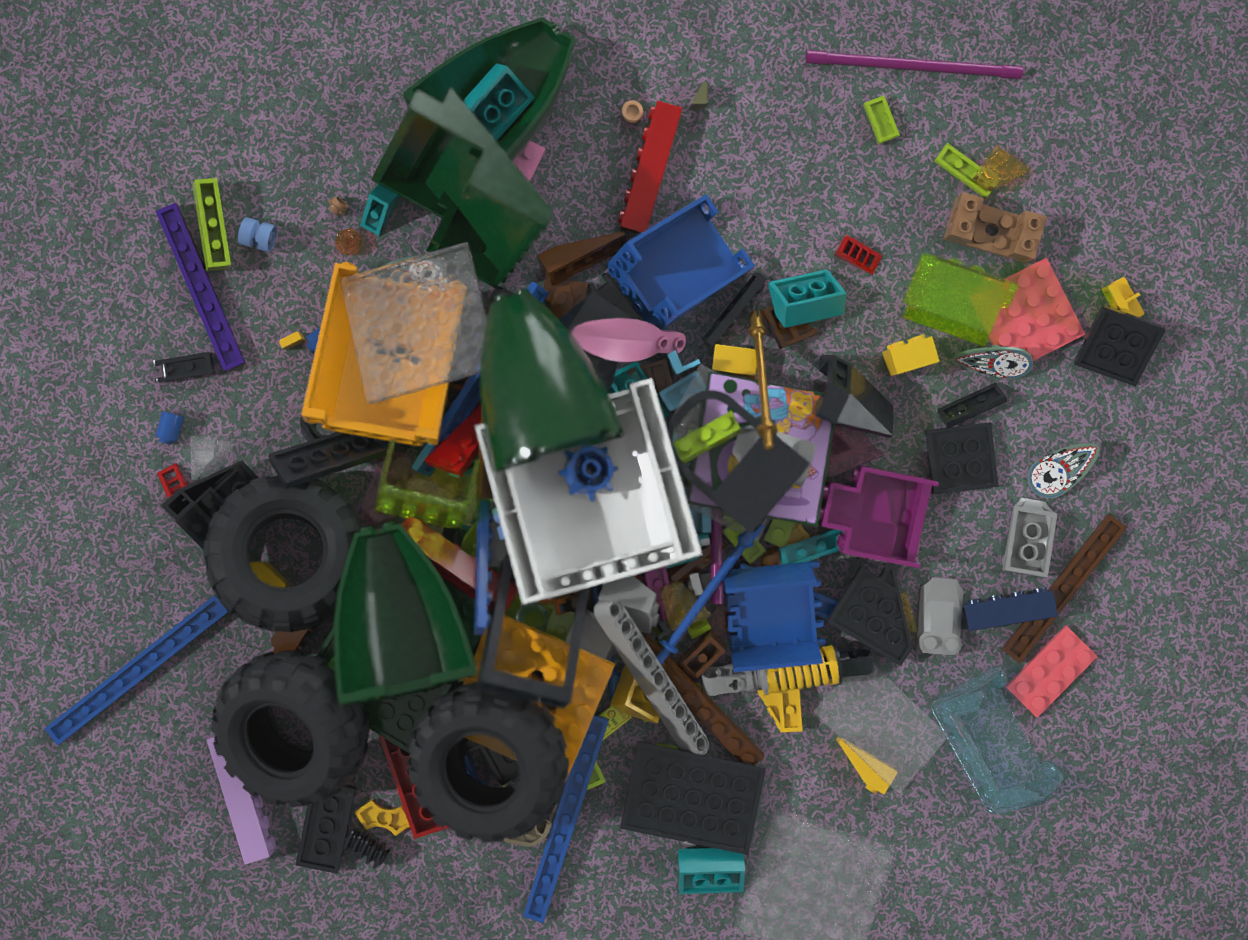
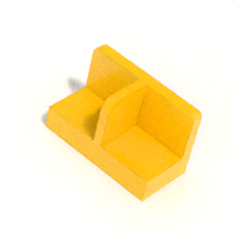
[1101,277,1144,317]
[712,344,757,376]

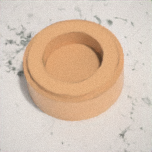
[622,100,643,123]

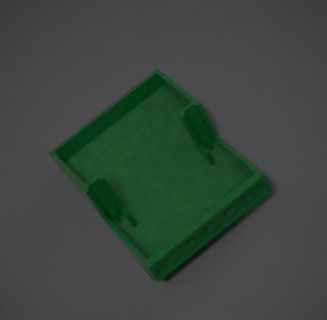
[371,88,551,288]

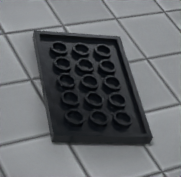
[620,741,766,855]

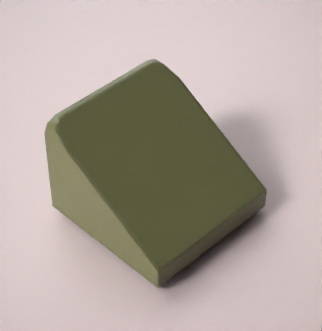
[690,82,708,109]

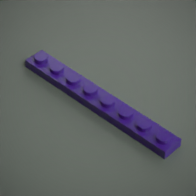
[155,203,246,371]

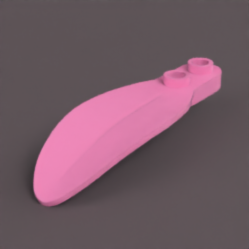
[571,318,686,362]

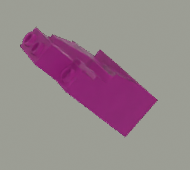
[818,465,939,568]

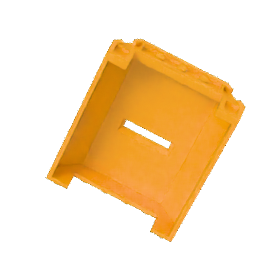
[301,262,468,446]

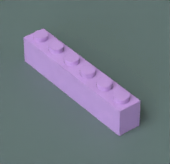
[207,735,276,864]

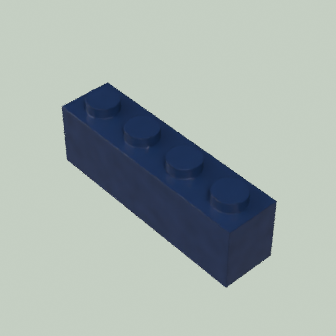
[963,587,1058,632]

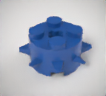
[558,446,618,501]

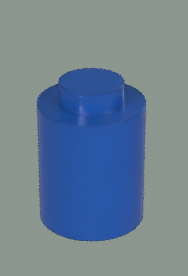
[155,411,184,445]

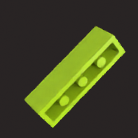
[192,178,231,271]

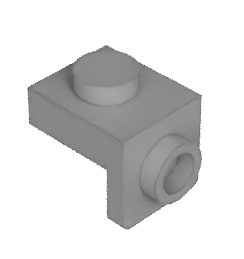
[688,573,711,598]

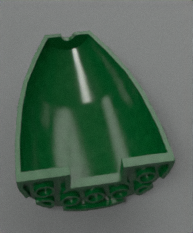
[403,17,576,162]
[480,289,624,472]
[334,522,477,705]

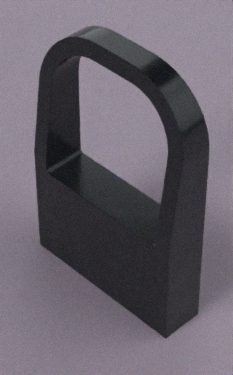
[666,390,811,533]

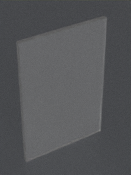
[813,664,949,794]

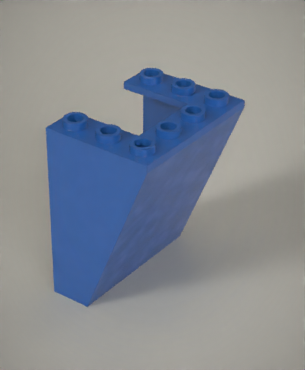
[606,194,755,330]

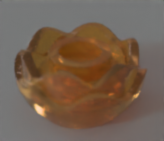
[335,228,362,255]

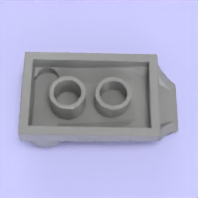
[732,425,816,487]
[1002,498,1058,578]
[915,577,963,655]

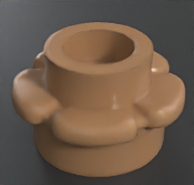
[328,196,349,216]

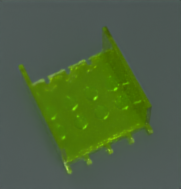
[902,253,1018,347]
[374,439,481,528]

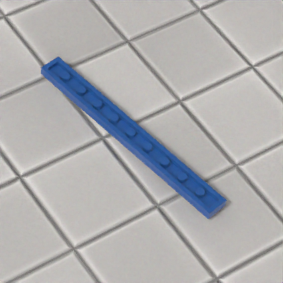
[412,281,549,477]
[44,595,230,745]
[523,714,609,923]

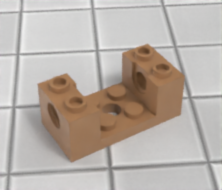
[943,192,1047,263]

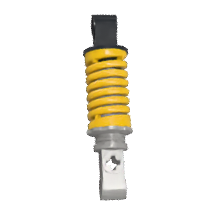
[702,644,873,696]

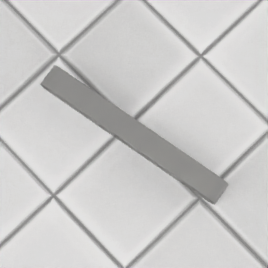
[594,600,709,755]

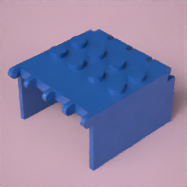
[723,561,826,672]

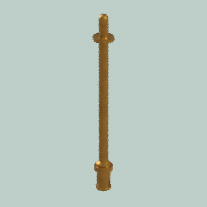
[749,310,778,450]

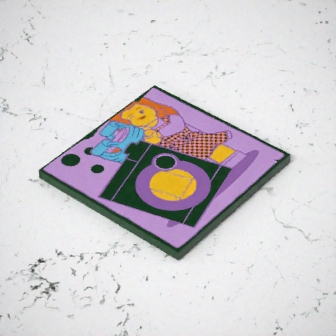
[686,372,835,527]

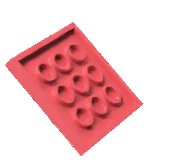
[968,257,1085,361]

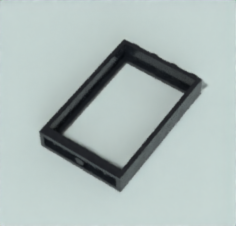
[476,554,589,709]

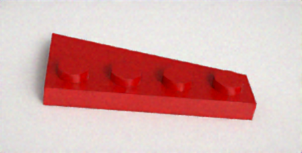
[424,405,481,477]

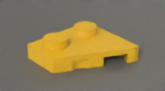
[758,687,803,732]

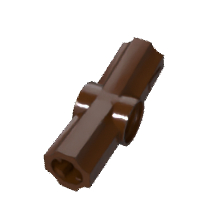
[667,535,727,587]

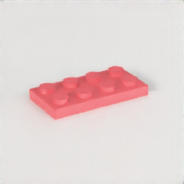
[1005,626,1098,718]

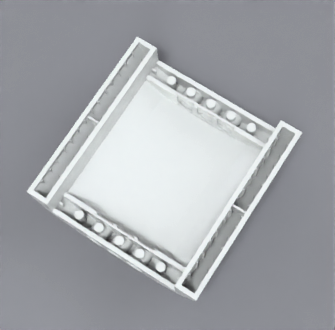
[475,378,702,604]

